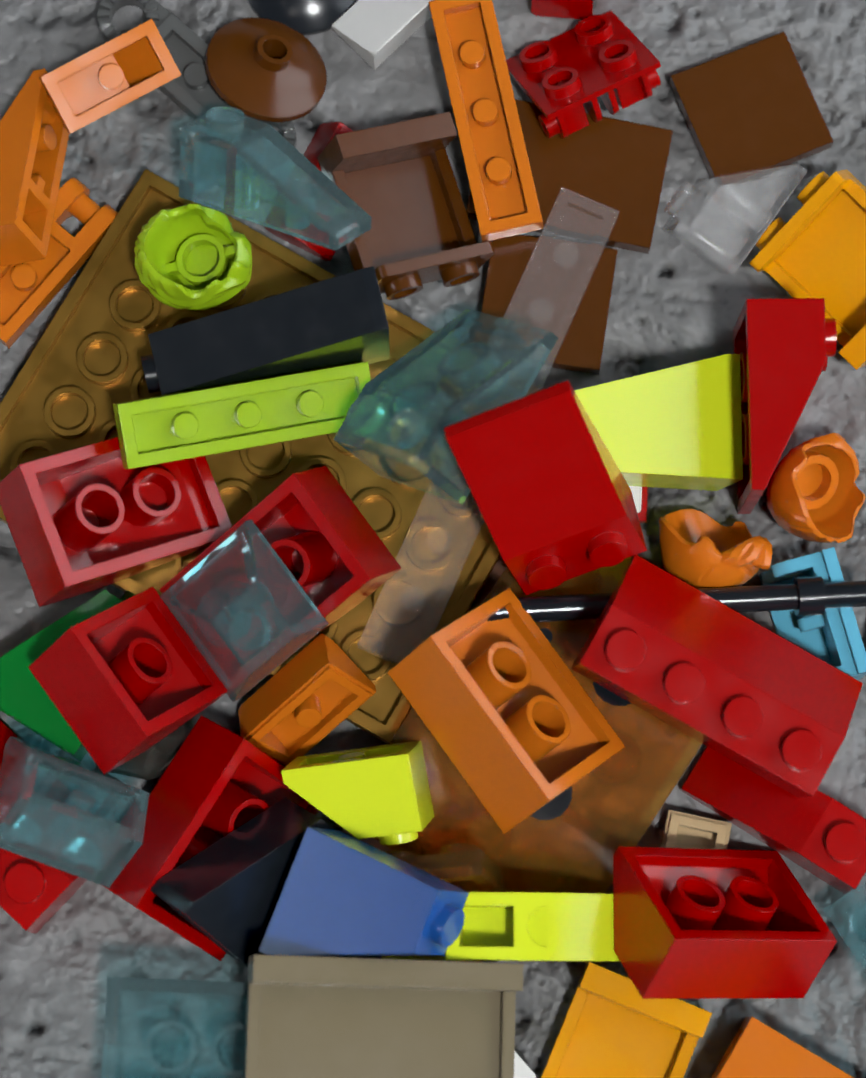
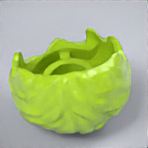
[134,204,252,311]

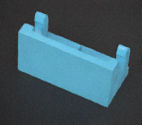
[759,547,866,680]

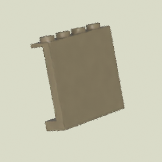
[244,955,524,1078]

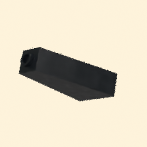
[141,266,390,396]

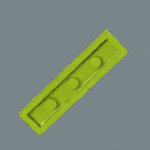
[113,361,378,469]

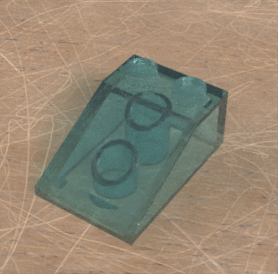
[334,309,558,505]

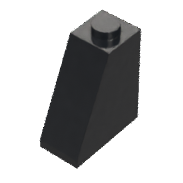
[150,797,343,968]

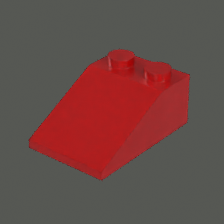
[733,298,837,514]
[444,380,647,595]
[0,437,232,607]
[159,466,402,693]

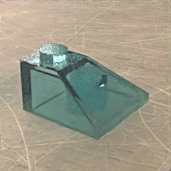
[160,519,329,702]

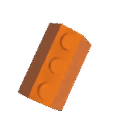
[387,588,626,834]

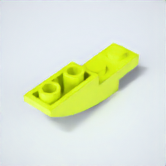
[381,892,620,962]

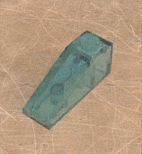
[179,106,372,251]

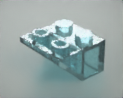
[0,736,149,888]

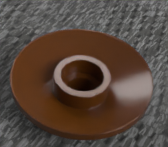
[205,18,327,122]

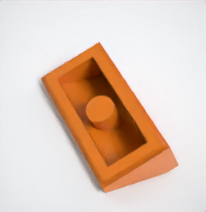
[238,633,376,766]

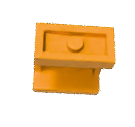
[749,169,866,370]
[540,962,712,1078]

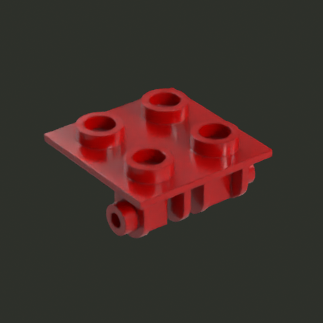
[506,10,661,139]

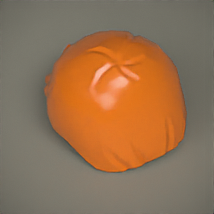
[766,433,866,543]
[659,509,772,589]

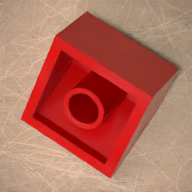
[28,586,228,775]

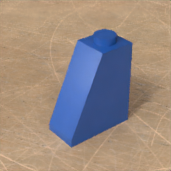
[259,827,469,957]

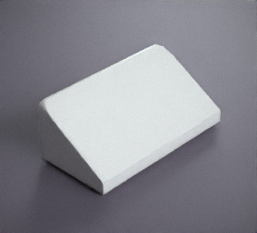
[331,0,434,70]

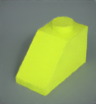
[281,740,435,845]

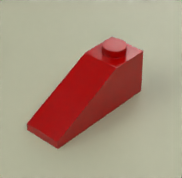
[680,746,866,894]

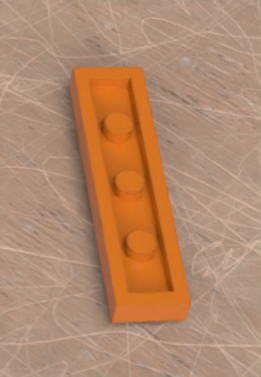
[429,0,544,242]

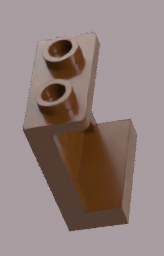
[317,112,495,300]

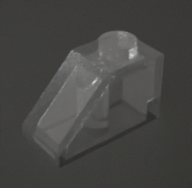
[662,164,808,275]

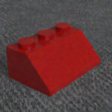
[94,715,312,961]
[613,846,837,999]

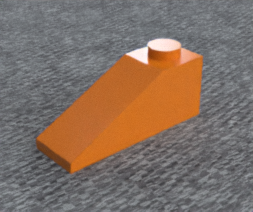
[0,68,69,266]

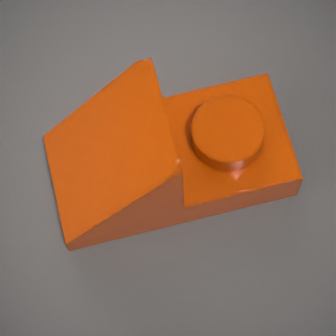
[39,19,181,134]

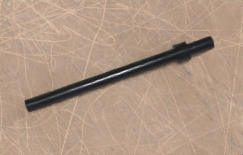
[485,576,866,622]

